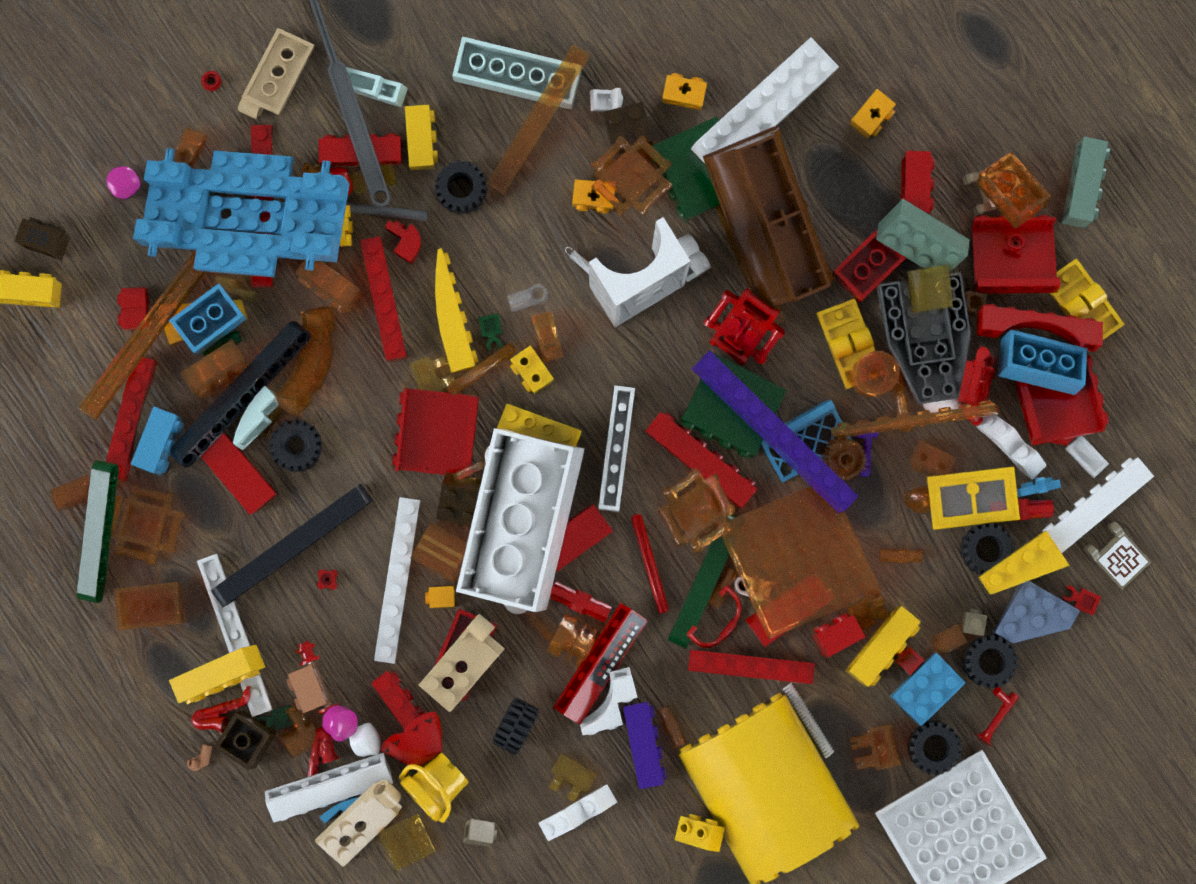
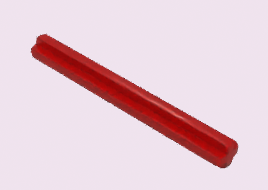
[631,514,669,614]

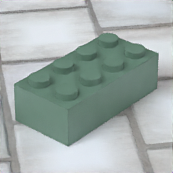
[1061,137,1110,228]
[876,199,969,277]

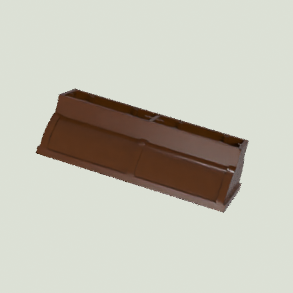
[703,126,834,307]

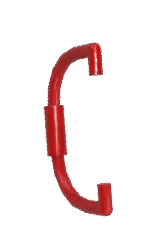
[687,585,742,648]

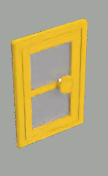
[927,466,1020,530]

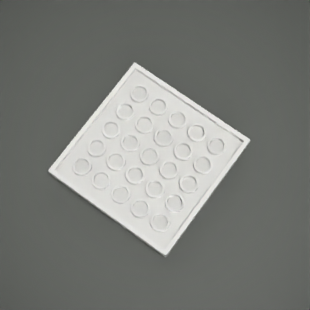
[875,749,1047,884]

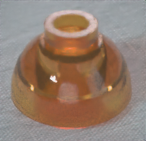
[904,486,930,514]

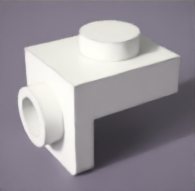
[590,88,623,112]

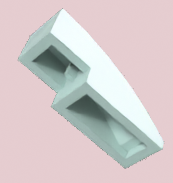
[346,67,408,107]
[233,386,282,450]

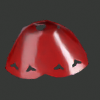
[380,711,442,767]

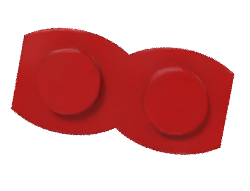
[117,287,149,331]

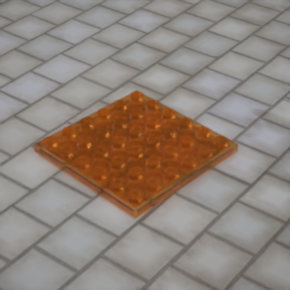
[717,486,881,639]

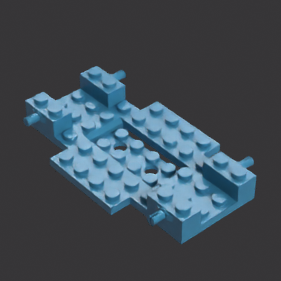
[133,148,350,277]

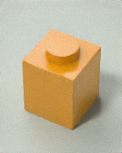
[425,586,456,608]

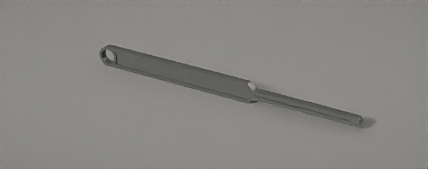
[309,0,390,208]

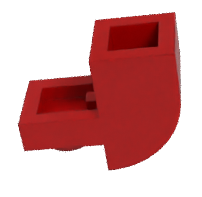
[385,220,422,265]

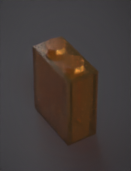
[410,522,467,583]

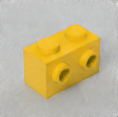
[510,345,554,395]
[675,814,725,852]

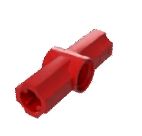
[989,499,1054,521]
[550,581,612,623]

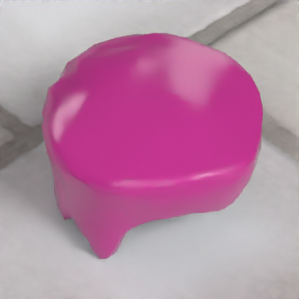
[107,166,140,200]
[322,706,358,741]

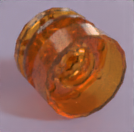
[850,351,899,398]
[547,614,597,667]

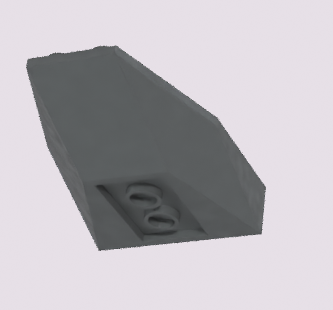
[876,272,971,405]

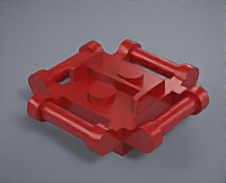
[704,288,786,366]
[958,347,996,426]

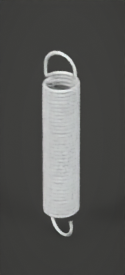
[565,247,589,274]

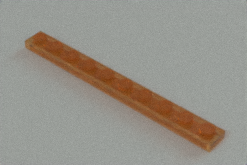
[78,250,206,421]

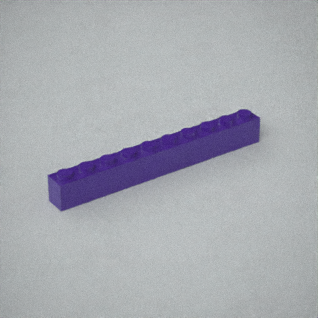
[691,351,858,513]

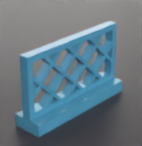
[761,399,854,483]

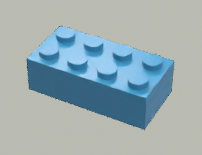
[998,329,1087,395]

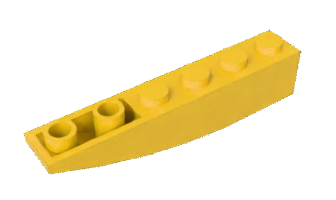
[435,248,478,375]

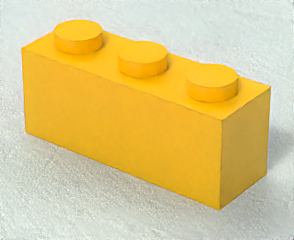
[405,105,438,171]

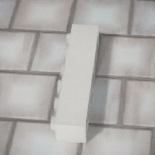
[599,386,635,512]
[1042,457,1154,553]
[265,753,393,822]

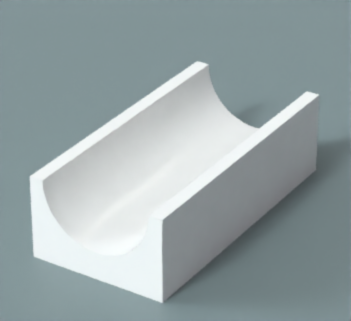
[589,217,691,327]
[456,428,585,612]

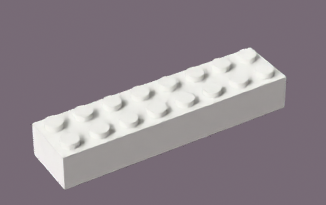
[691,37,839,163]

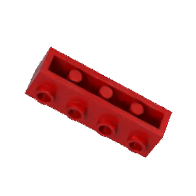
[371,670,431,731]

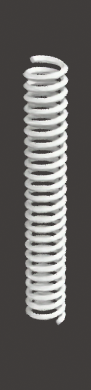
[783,682,834,758]

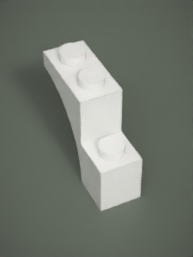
[976,410,1047,480]
[580,667,637,735]
[538,784,617,841]

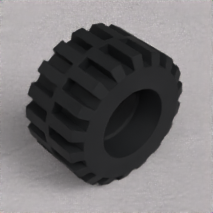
[435,160,487,215]
[960,523,1015,575]
[963,636,1018,688]
[493,697,539,755]
[907,721,962,775]

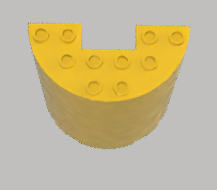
[678,692,859,884]

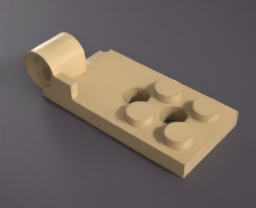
[238,28,315,120]
[419,613,505,712]
[315,780,402,867]

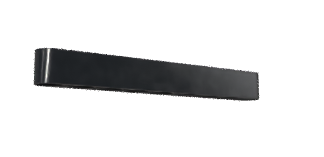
[170,321,311,468]
[211,484,373,608]

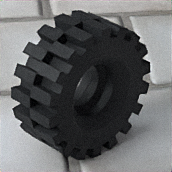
[269,419,323,472]

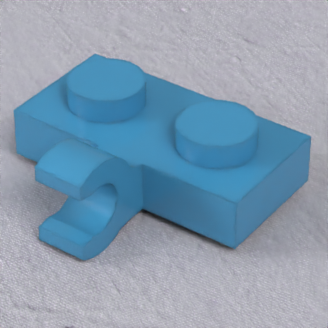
[1017,477,1061,498]

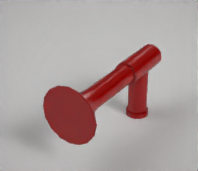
[974,687,1019,747]

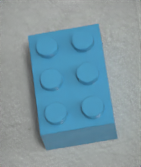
[169,283,247,356]
[131,406,184,476]
[889,653,966,726]

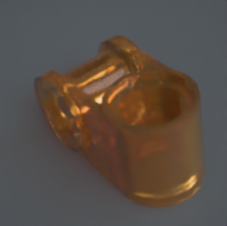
[175,127,207,168]

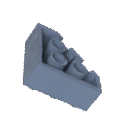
[991,581,1080,643]

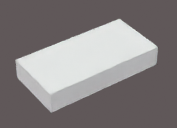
[1065,436,1109,478]

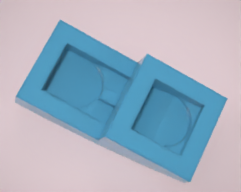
[320,796,360,823]

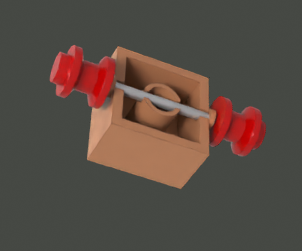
[287,641,339,714]

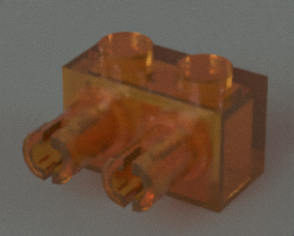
[850,724,901,771]

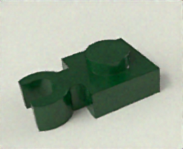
[478,313,502,351]
[257,705,296,731]

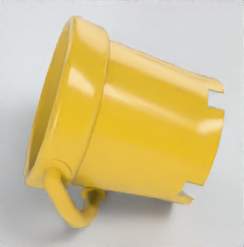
[399,753,469,823]

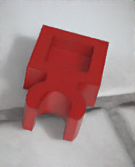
[1061,586,1101,616]
[894,646,925,676]

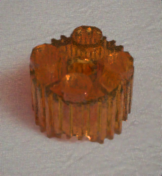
[821,437,867,481]

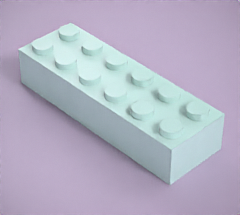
[452,36,582,110]

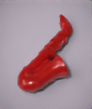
[191,686,251,733]
[308,727,339,777]

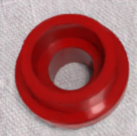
[201,71,222,92]

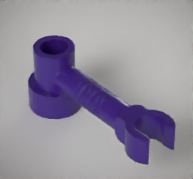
[855,421,879,477]

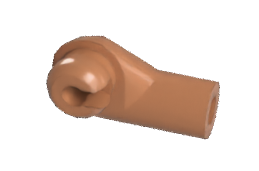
[187,744,213,771]

